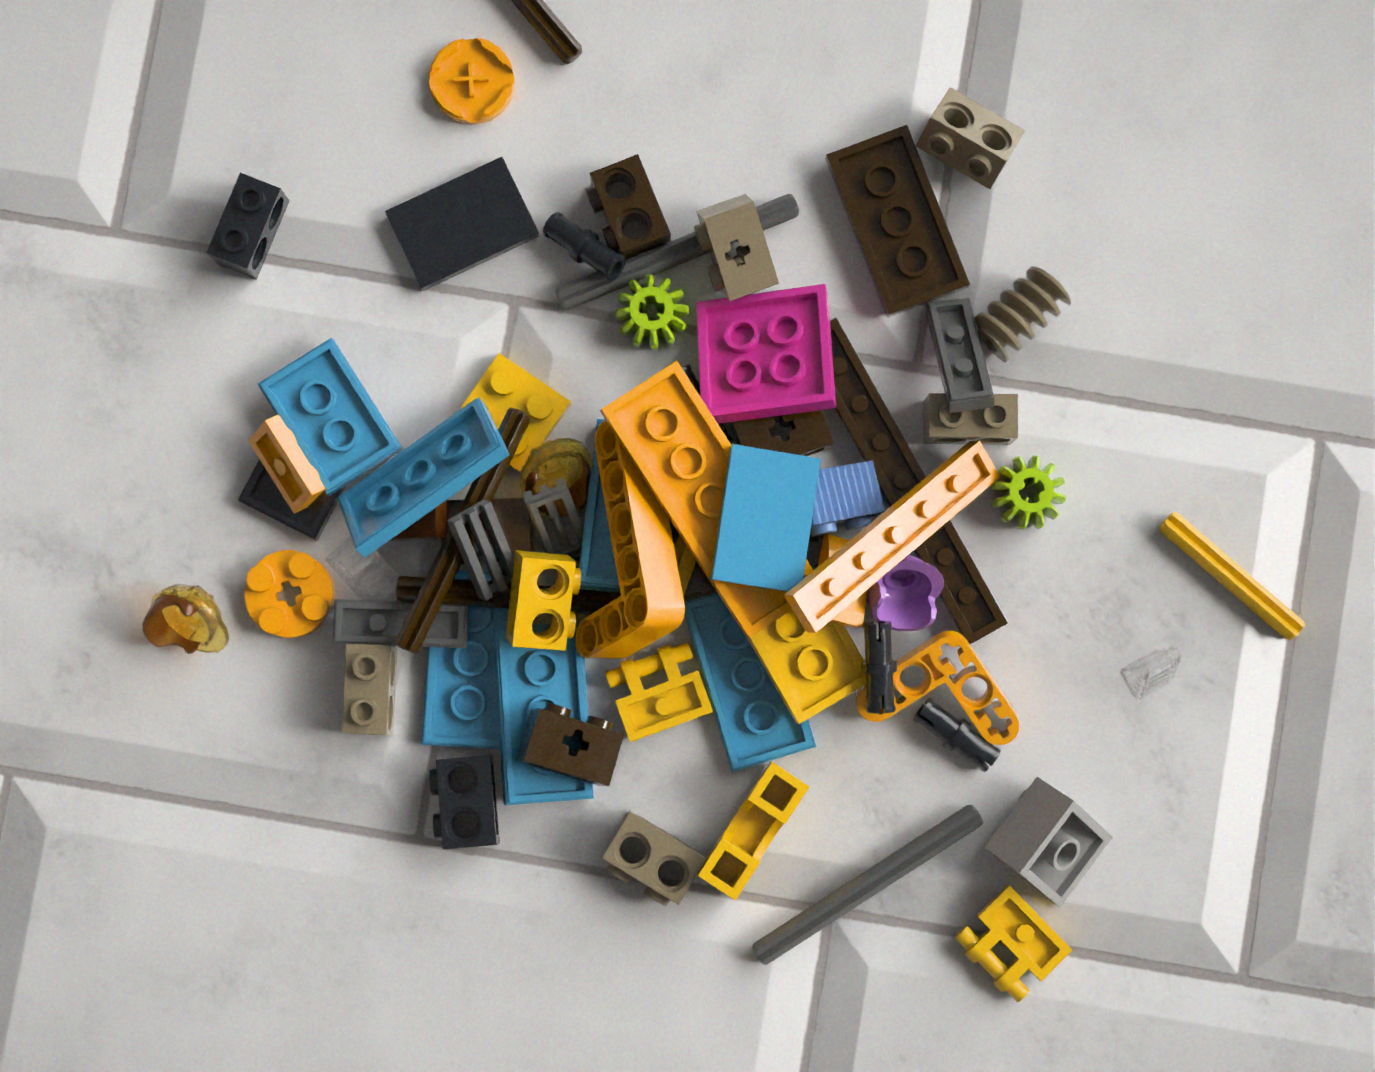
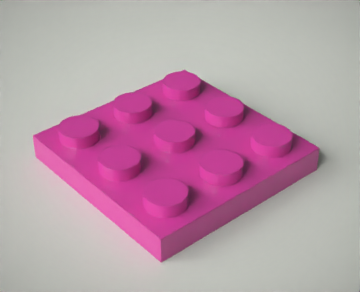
[696,284,836,424]

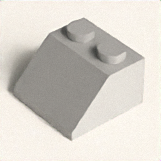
[984,777,1113,907]

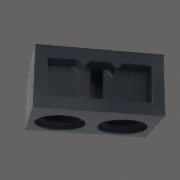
[206,172,290,279]
[429,755,500,850]

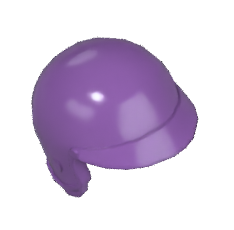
[866,555,944,631]

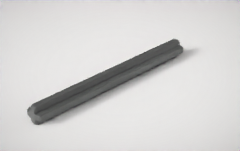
[556,194,799,310]
[752,805,983,965]

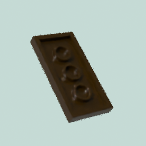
[825,125,970,318]

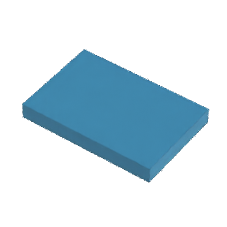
[257,337,403,496]
[710,444,821,592]

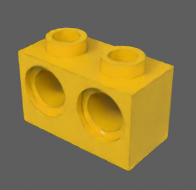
[505,550,581,651]

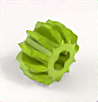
[615,275,689,350]
[990,455,1066,530]

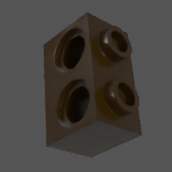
[585,154,671,260]

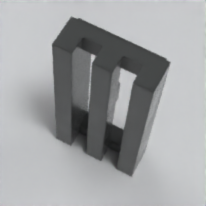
[522,478,584,557]
[447,500,514,601]

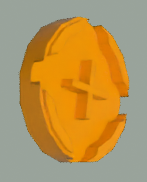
[429,38,515,125]

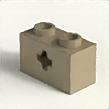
[694,194,779,301]

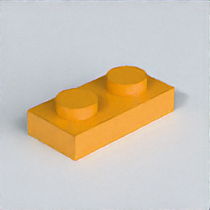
[248,415,325,514]

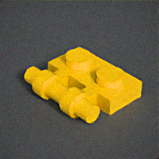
[605,642,713,742]
[954,884,1072,1002]

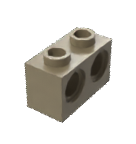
[915,87,1025,189]
[923,393,1018,445]
[342,644,397,735]
[602,810,707,907]

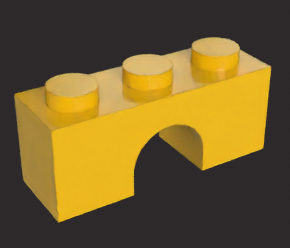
[697,761,810,901]

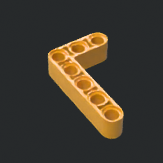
[575,420,685,659]

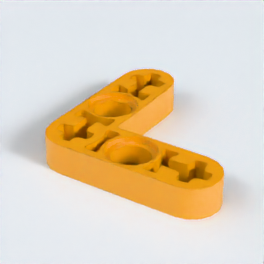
[856,631,1019,745]

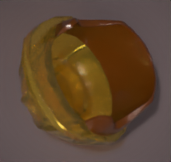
[520,438,593,517]
[142,584,229,654]

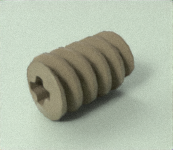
[974,266,1071,363]

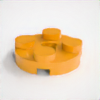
[244,550,335,638]

